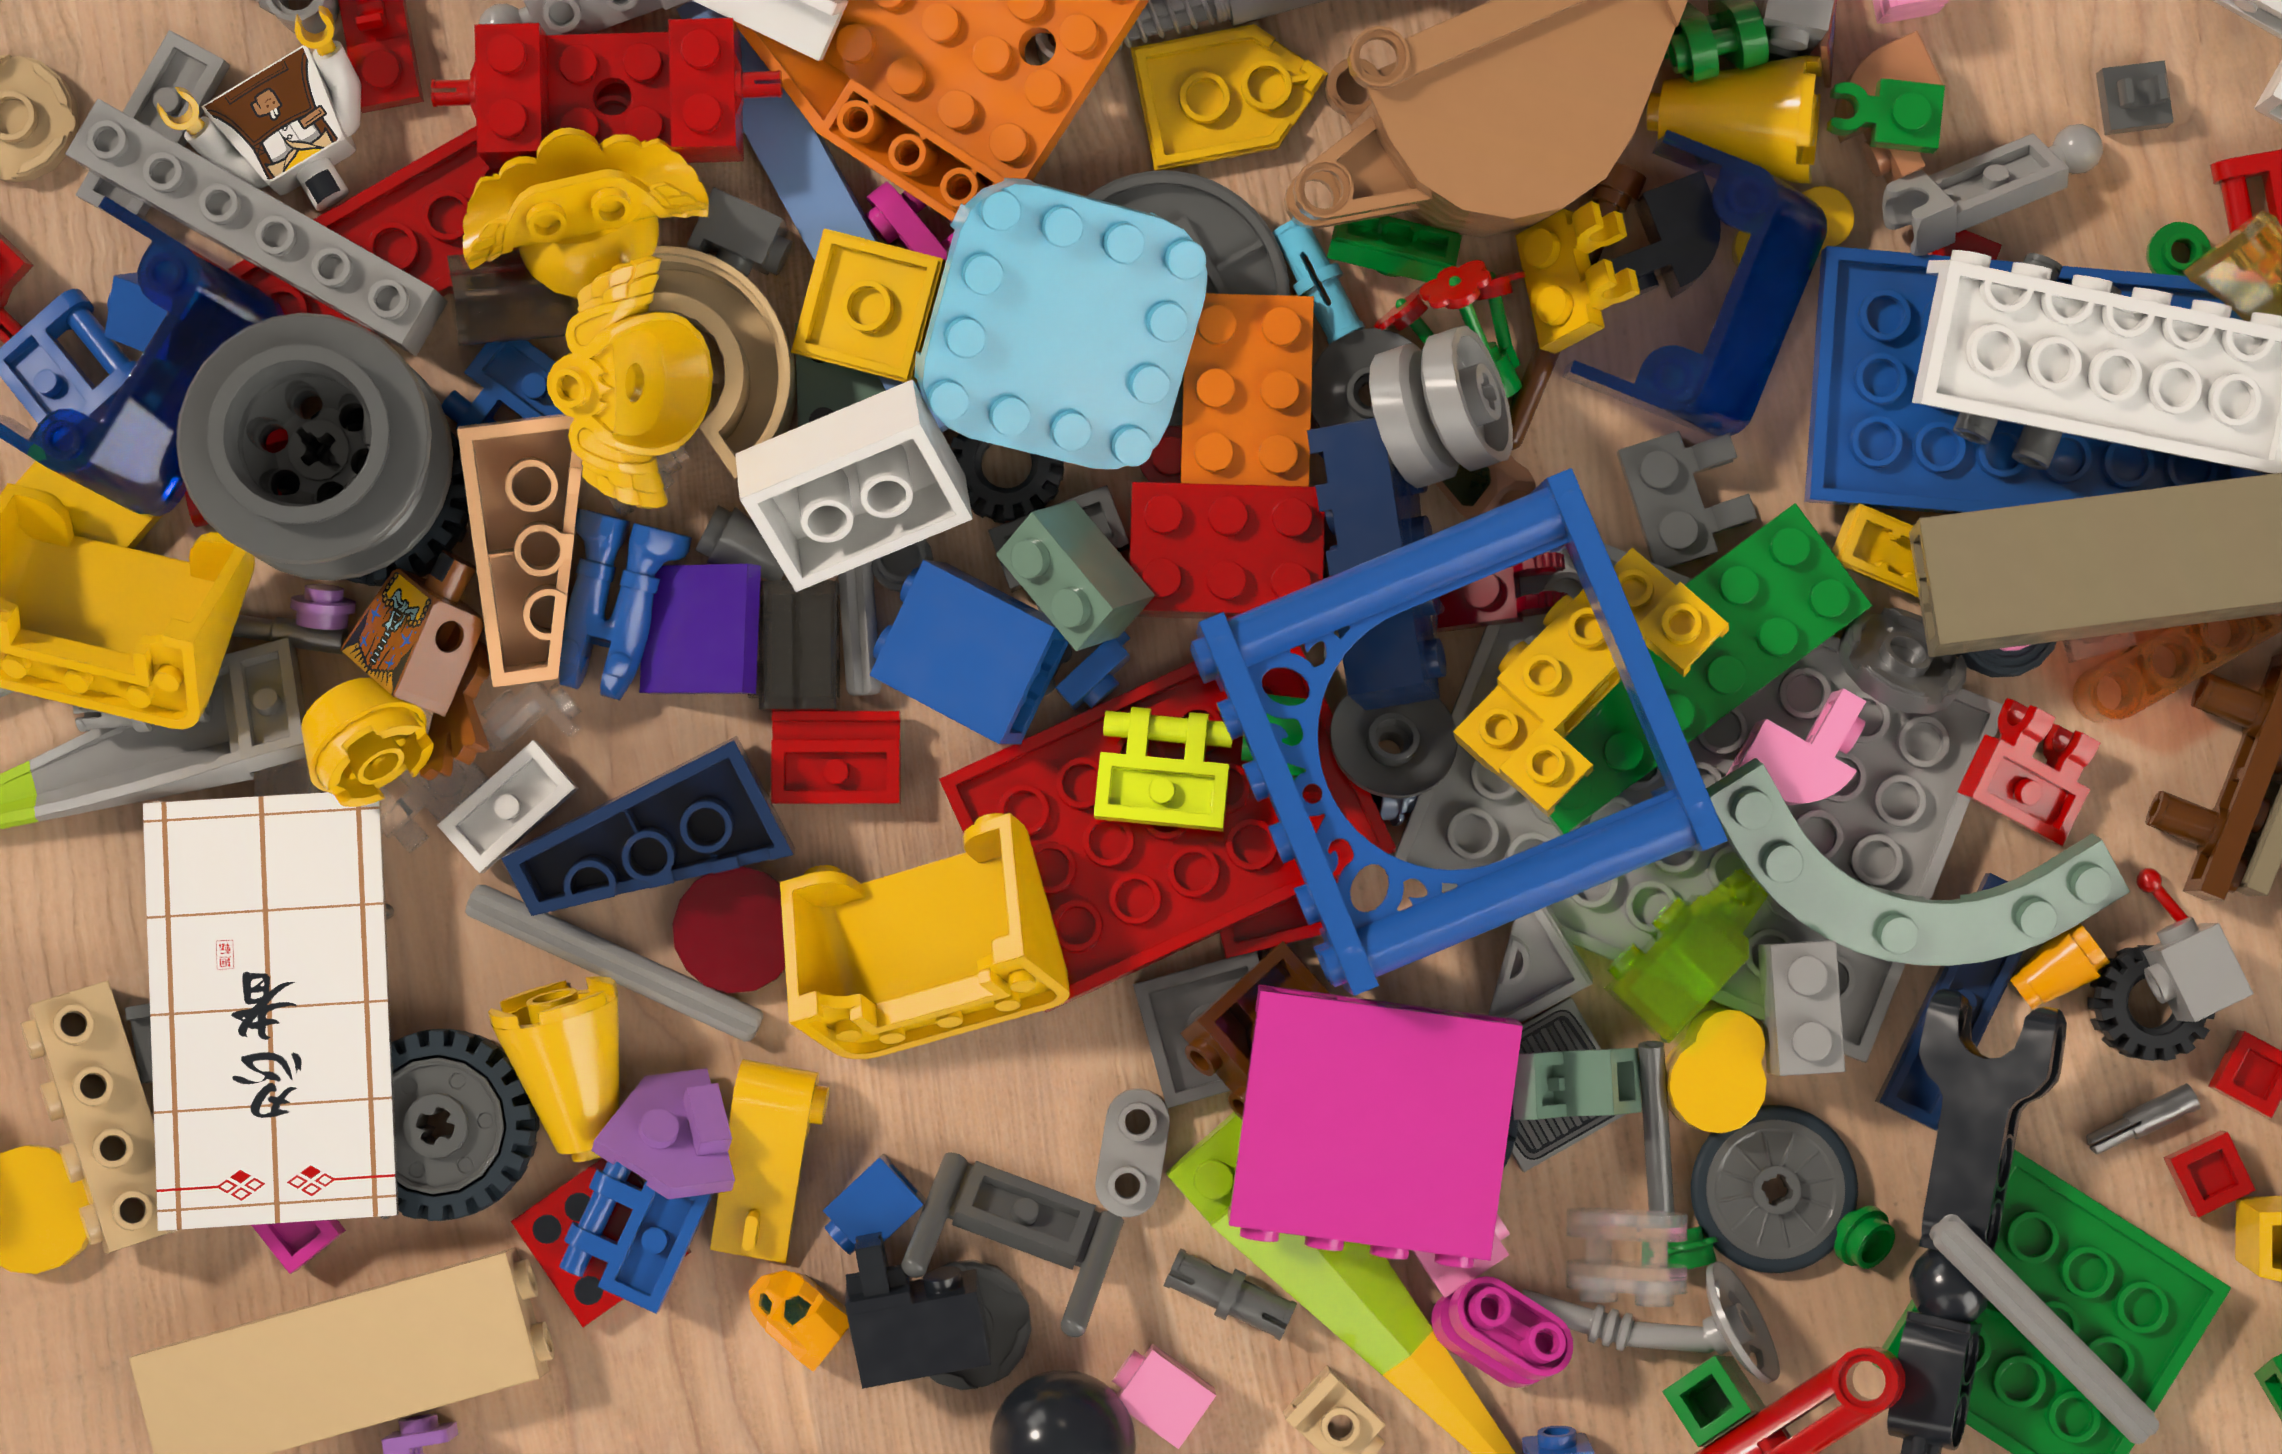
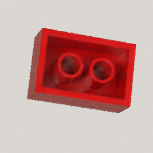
[1130,482,1325,619]

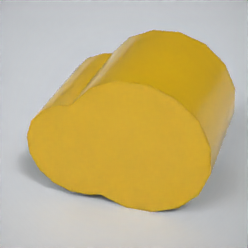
[1665,1008,1767,1133]

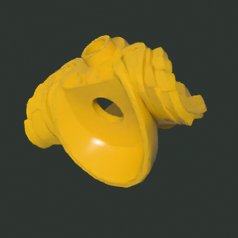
[463,127,709,298]
[547,256,713,509]

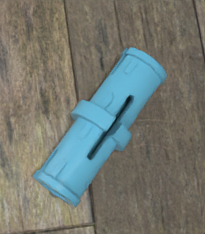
[1272,220,1365,345]

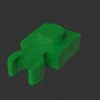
[1826,78,1945,154]

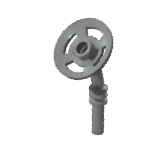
[1522,1261,1780,1384]

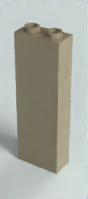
[1909,473,2282,657]

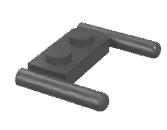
[901,1152,1124,1337]

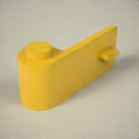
[710,1059,829,1263]

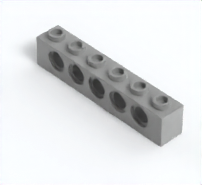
[65,99,448,356]

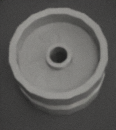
[1369,325,1513,489]

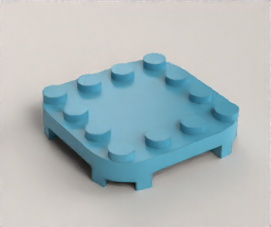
[914,178,1208,469]

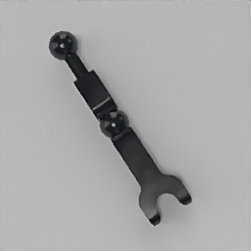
[1887,988,2067,1454]

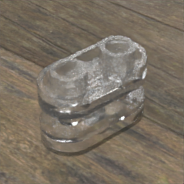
[1566,1208,1688,1307]

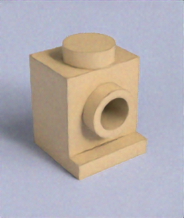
[1283,1365,1386,1454]

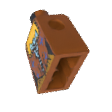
[340,550,484,717]

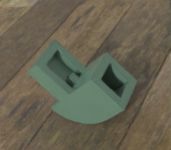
[1512,1048,1642,1120]

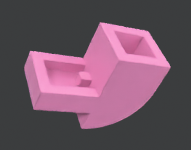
[1726,688,1866,805]

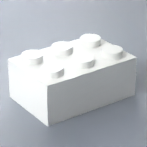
[735,379,973,592]

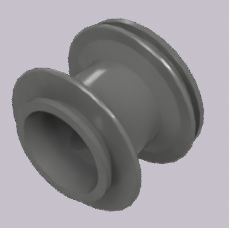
[176,313,454,581]

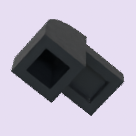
[1609,170,1721,298]

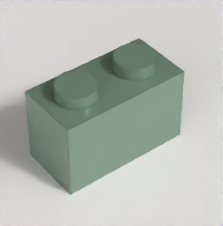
[996,500,1155,651]

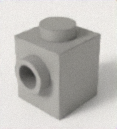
[2143,917,2254,1022]

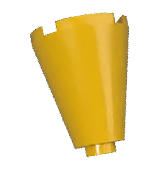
[1647,55,1822,184]
[488,976,619,1162]

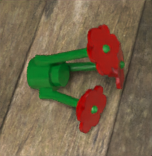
[1373,260,1526,398]

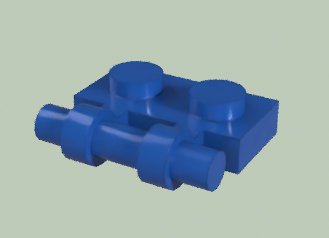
[441,322,564,431]
[559,1161,714,1314]

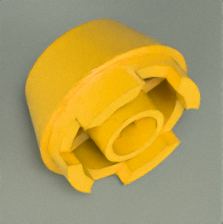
[301,678,434,807]

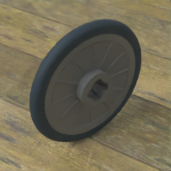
[1691,1105,1858,1273]

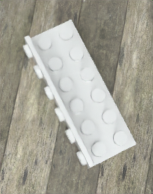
[1912,250,2282,474]

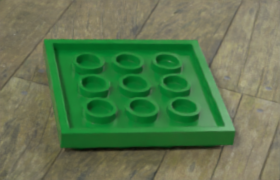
[1872,1149,2231,1454]

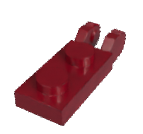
[1432,552,1568,633]

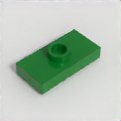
[1327,216,1462,282]

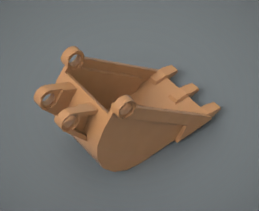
[1284,0,1688,238]

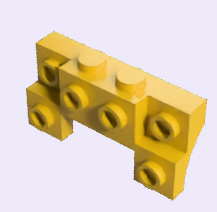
[1453,547,1729,817]

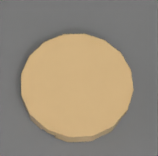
[0,55,79,183]

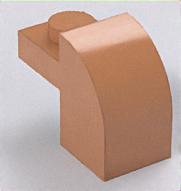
[1834,31,1943,185]

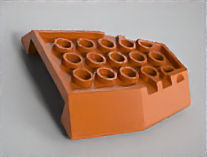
[735,0,1149,221]

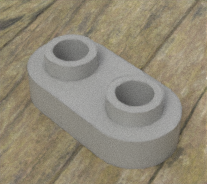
[1095,1088,1170,1217]

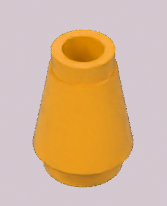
[2010,923,2110,1010]

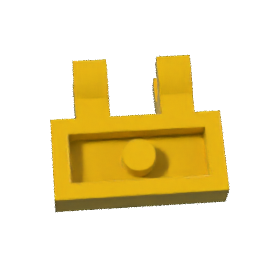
[1515,201,1640,354]

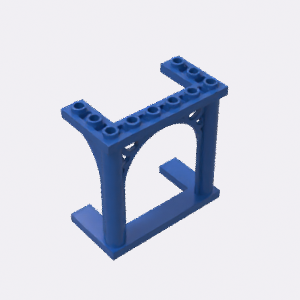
[1190,468,1728,996]

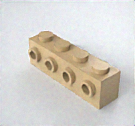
[20,980,177,1254]

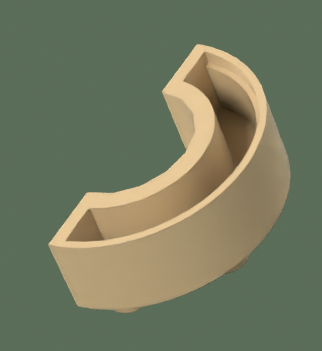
[649,246,797,482]

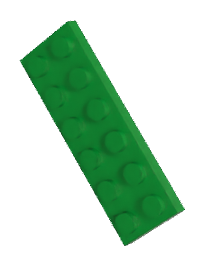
[1548,503,1873,835]

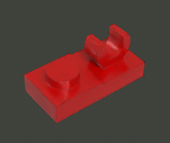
[338,0,424,113]

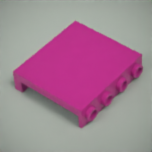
[1228,985,1523,1268]

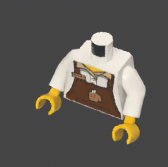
[157,6,361,210]

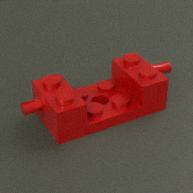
[431,18,783,168]

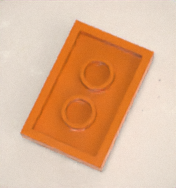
[1180,293,1314,487]

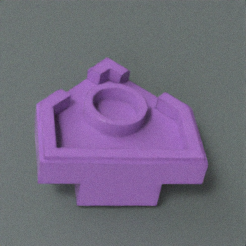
[591,1068,735,1199]

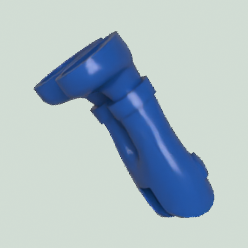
[559,508,692,701]

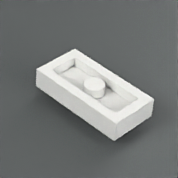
[437,740,579,873]

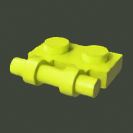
[1094,707,1233,831]

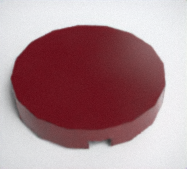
[672,866,785,994]

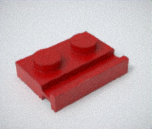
[771,711,901,804]

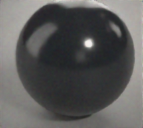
[990,1370,1136,1454]

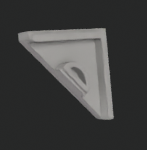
[1488,906,1593,1023]

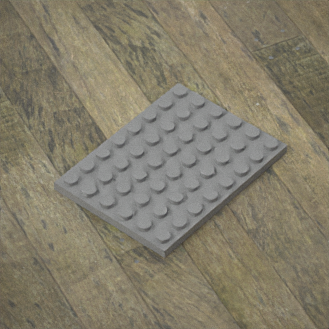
[1394,543,2003,1063]

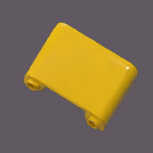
[0,483,255,730]
[780,813,1070,1059]

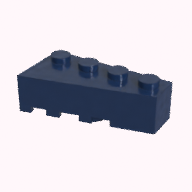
[1307,418,1447,710]
[501,736,795,916]

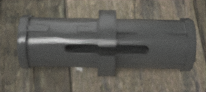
[1163,1248,1297,1341]

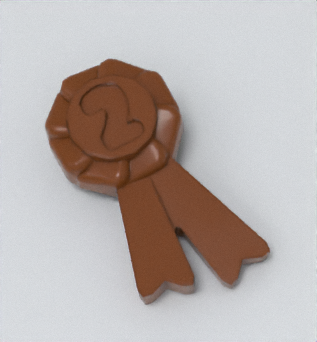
[419,640,490,781]

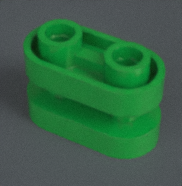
[1663,0,1769,83]

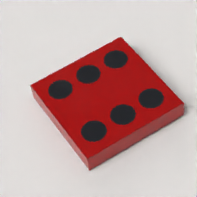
[511,1158,691,1327]

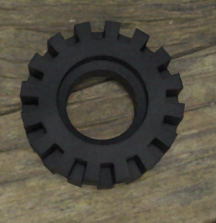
[950,433,1064,524]
[2087,945,2215,1061]

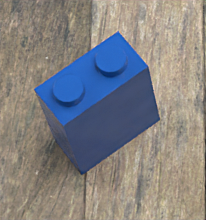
[870,560,1069,745]

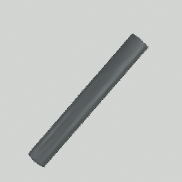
[1638,1041,1676,1233]

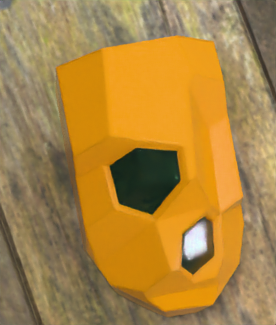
[748,1270,849,1372]

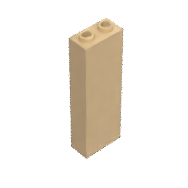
[129,1247,554,1454]

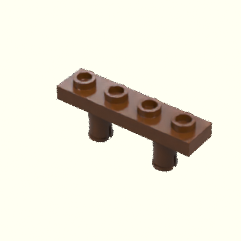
[2145,654,2282,901]

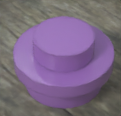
[290,584,356,630]

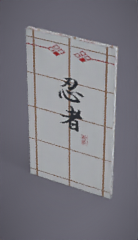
[143,792,399,1233]

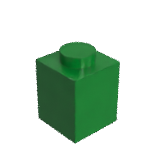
[1662,1355,1766,1447]

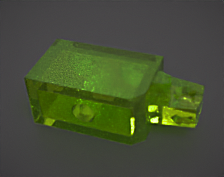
[1604,868,1768,1043]

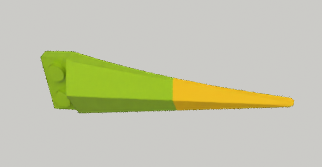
[1166,1112,1516,1454]

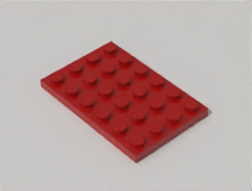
[939,646,1396,1013]

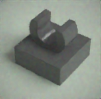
[2096,60,2174,135]

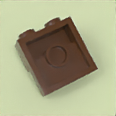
[1180,941,1330,1119]

